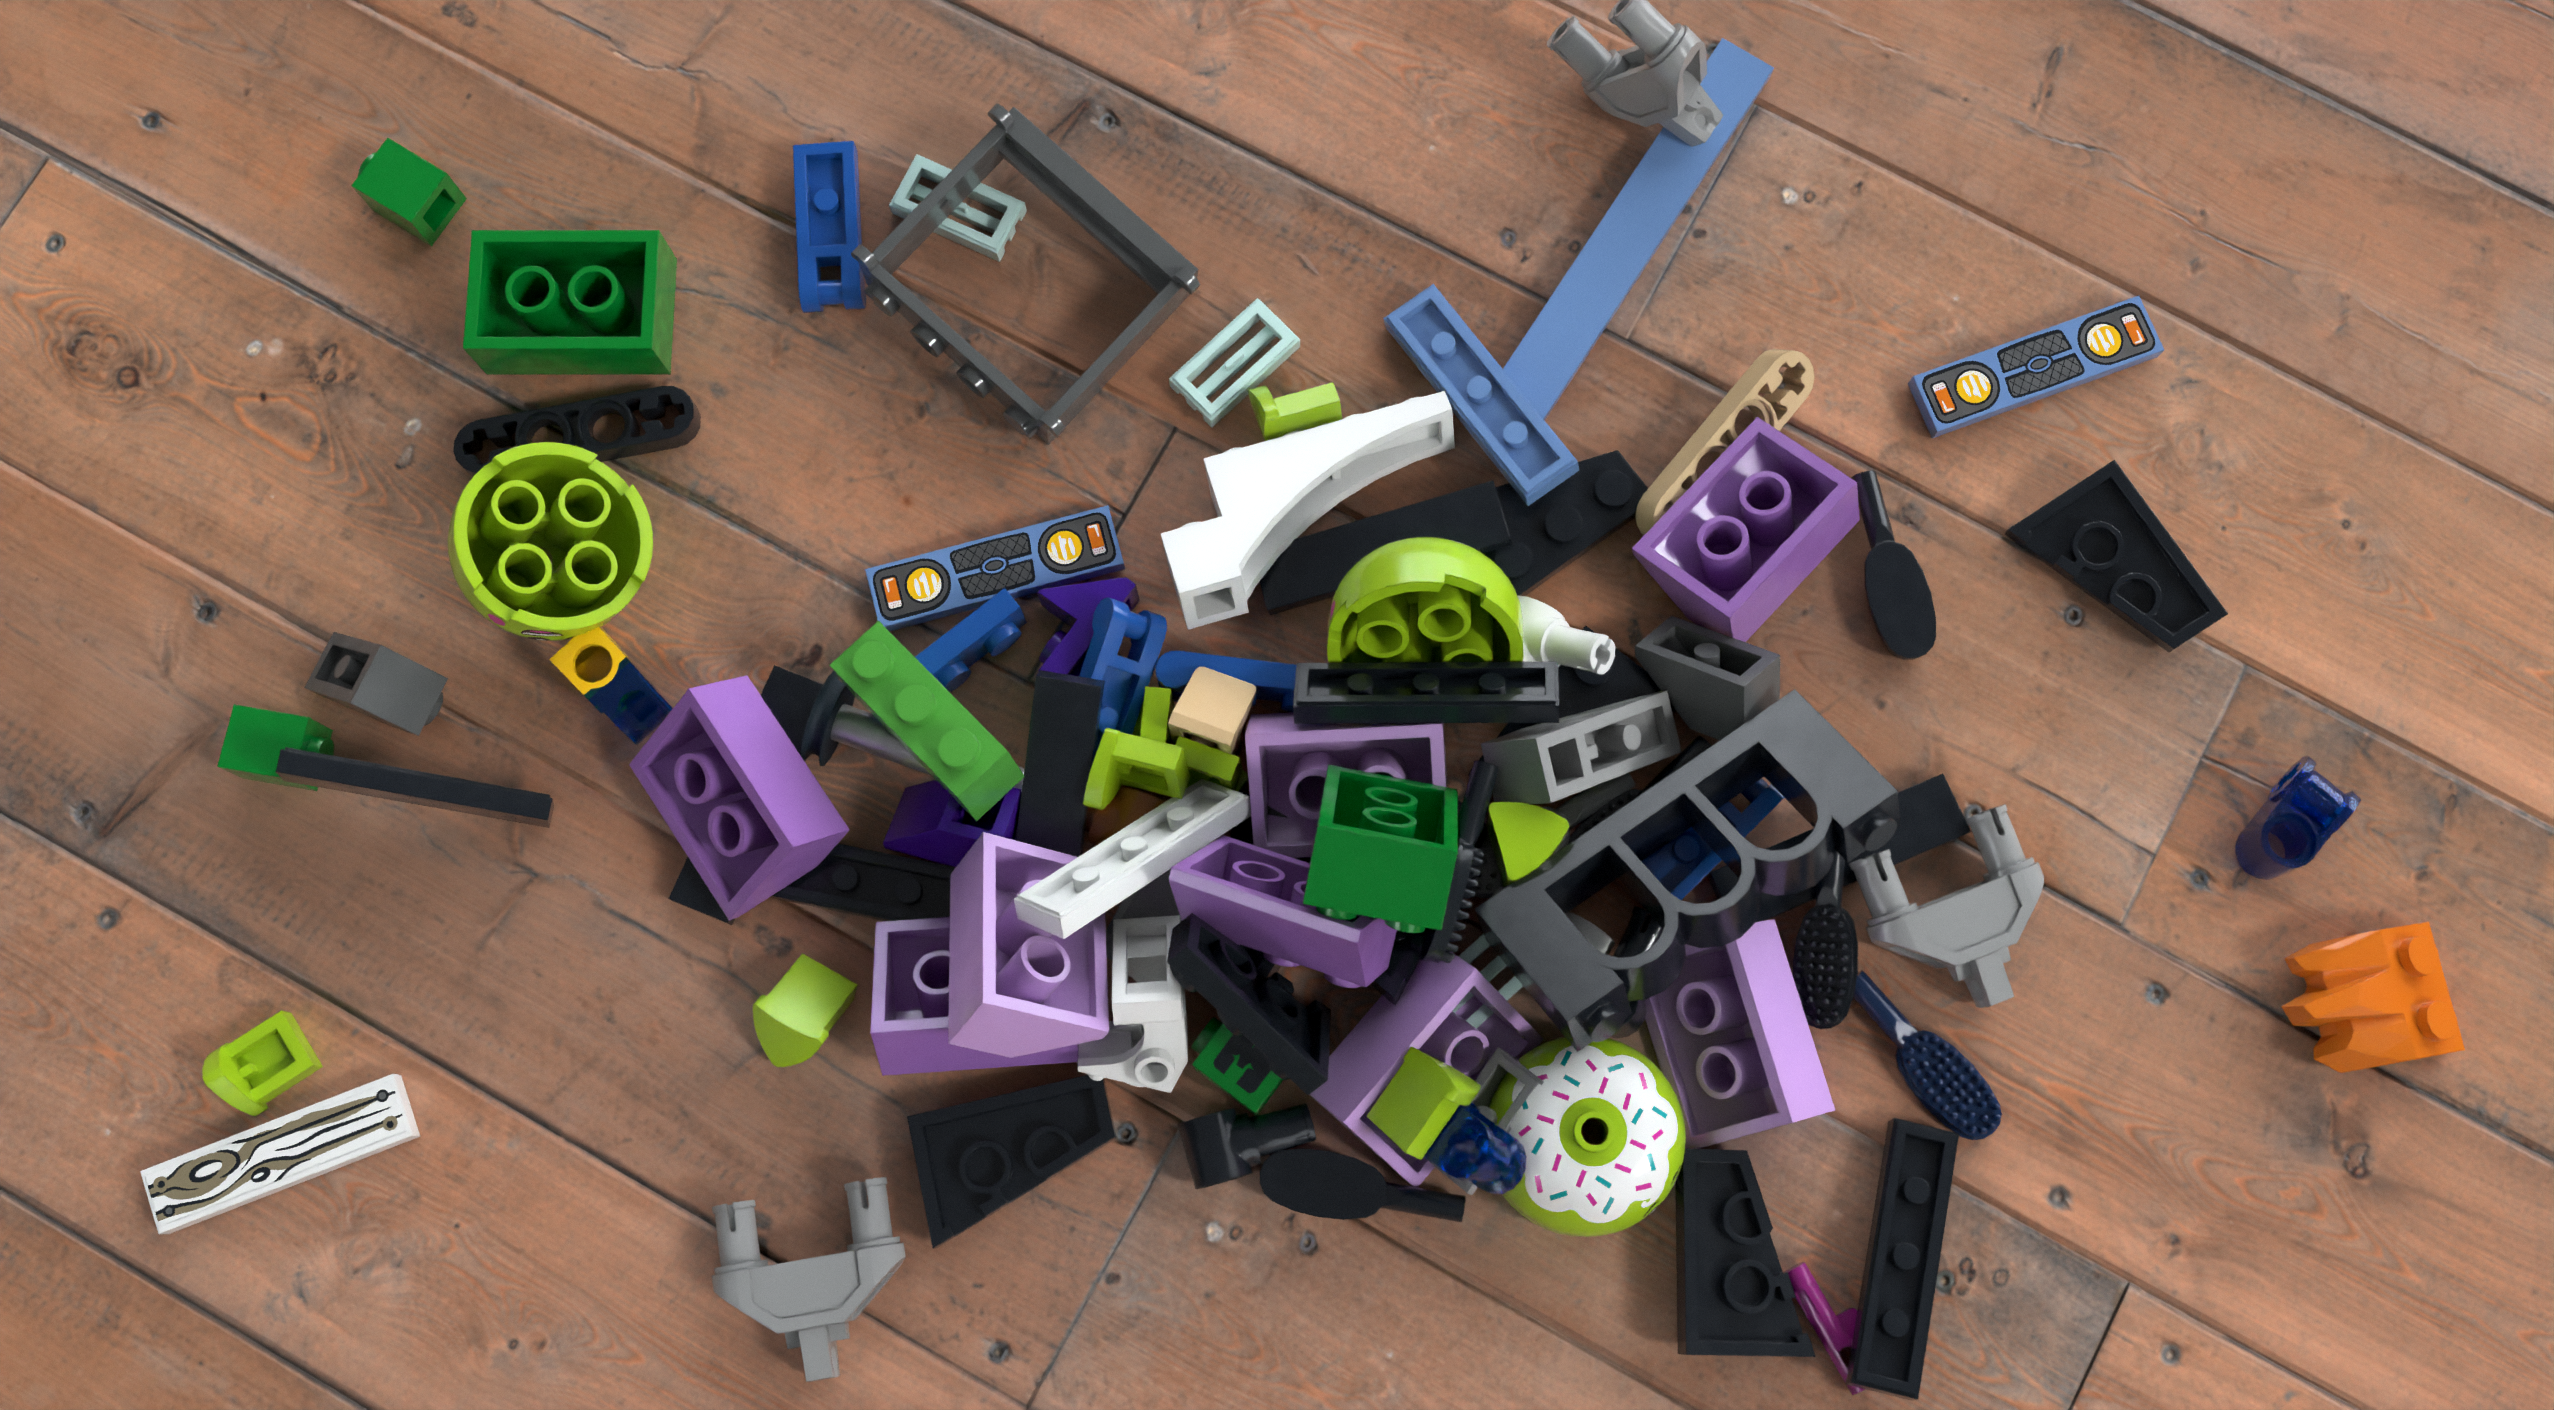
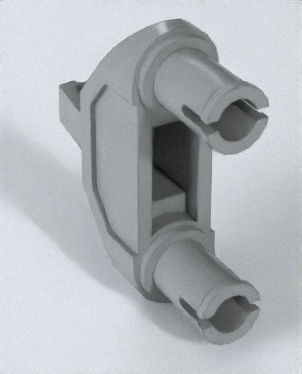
[1546,0,1723,147]
[1849,804,2044,1008]
[712,1177,906,1382]

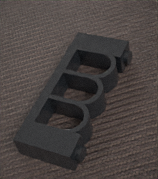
[1475,689,1901,1052]

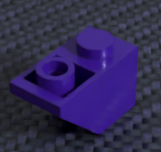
[883,780,1022,867]

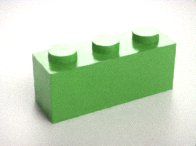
[829,621,1025,821]

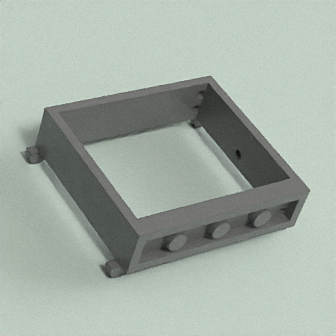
[851,104,1200,445]

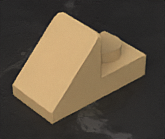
[1168,667,1256,756]

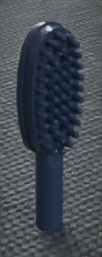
[1854,970,2002,1140]

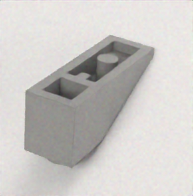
[1481,690,1682,805]

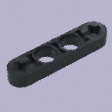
[453,386,701,477]

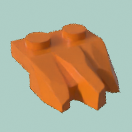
[2281,922,2465,1073]

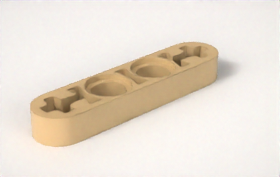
[1636,349,1814,536]

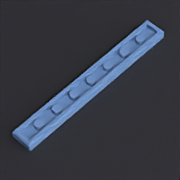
[1503,38,1774,420]

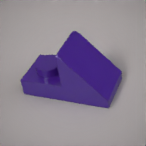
[1037,577,1140,676]

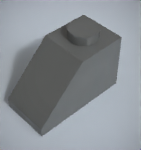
[1635,616,1780,741]
[304,632,448,736]

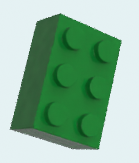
[463,230,677,375]
[1303,765,1458,933]

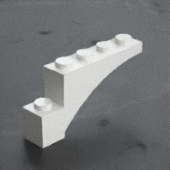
[1161,391,1455,630]

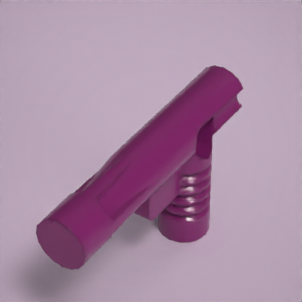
[1785,1262,1865,1395]

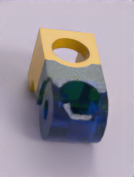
[549,627,674,745]

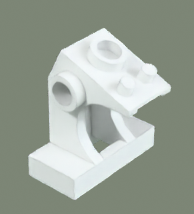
[1077,915,1188,1093]

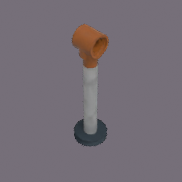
[801,671,1165,847]

